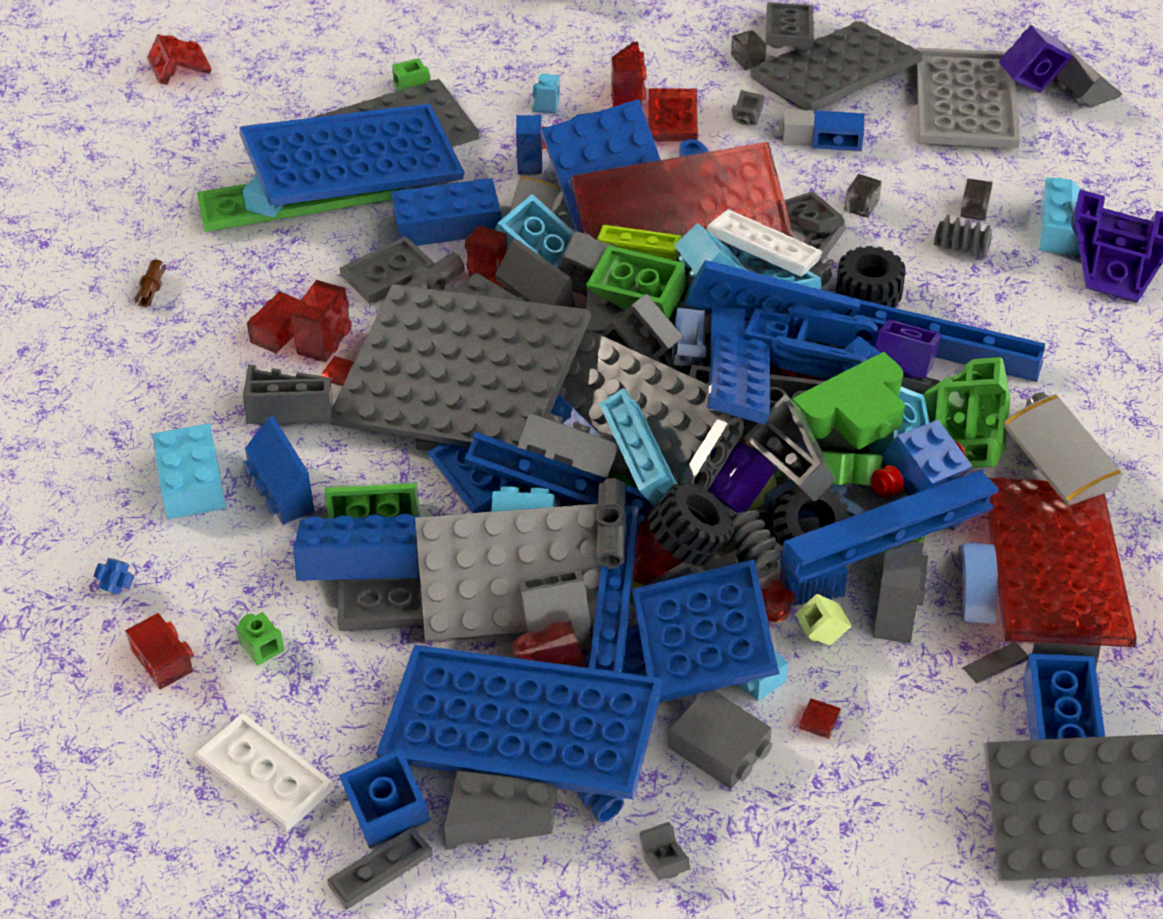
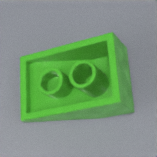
[586,245,687,320]

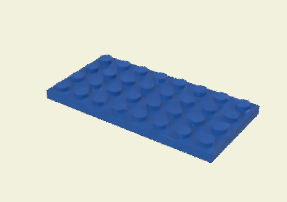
[239,104,465,206]
[376,644,663,800]

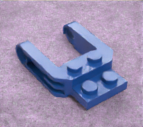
[743,306,879,379]

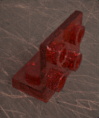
[147,34,212,85]

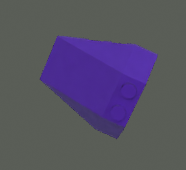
[1074,189,1163,303]

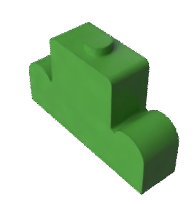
[792,352,905,449]
[774,449,886,485]

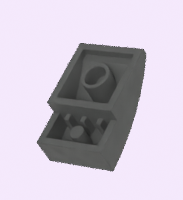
[600,294,683,361]

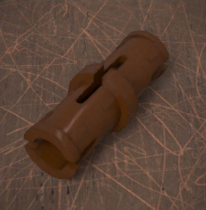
[134,259,166,307]

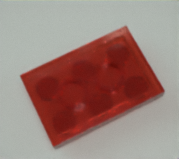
[648,88,698,142]

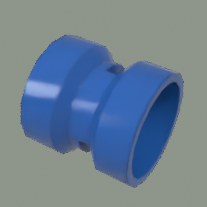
[578,792,624,822]

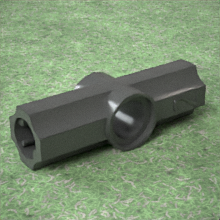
[404,252,465,291]
[596,478,627,569]

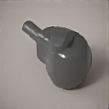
[809,259,834,287]

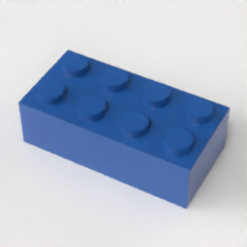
[391,178,501,246]
[293,514,421,581]
[1023,654,1105,740]

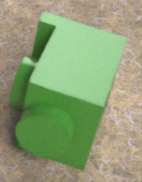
[392,58,431,91]
[235,612,285,666]

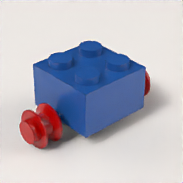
[871,420,972,498]

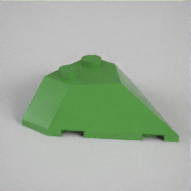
[922,357,1010,469]

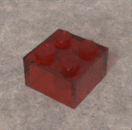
[291,280,352,363]

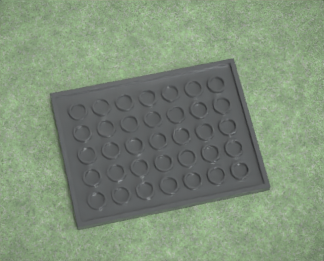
[330,284,591,447]

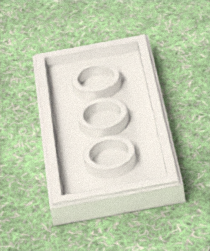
[706,209,822,277]
[195,713,335,832]

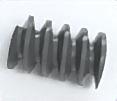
[934,214,992,258]
[730,510,782,579]

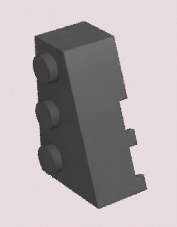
[243,364,334,425]
[744,394,836,502]
[517,412,622,479]
[873,541,928,643]
[444,771,557,850]

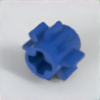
[93,558,134,594]

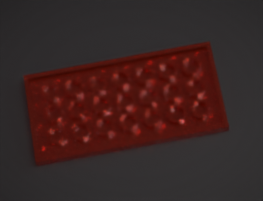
[570,141,794,240]
[986,477,1137,648]

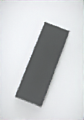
[327,826,432,910]

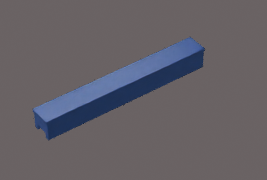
[854,300,1046,382]
[464,432,654,532]
[780,470,999,583]

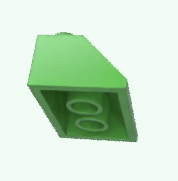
[324,482,419,518]

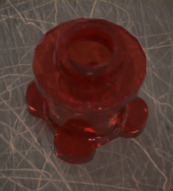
[761,580,795,622]

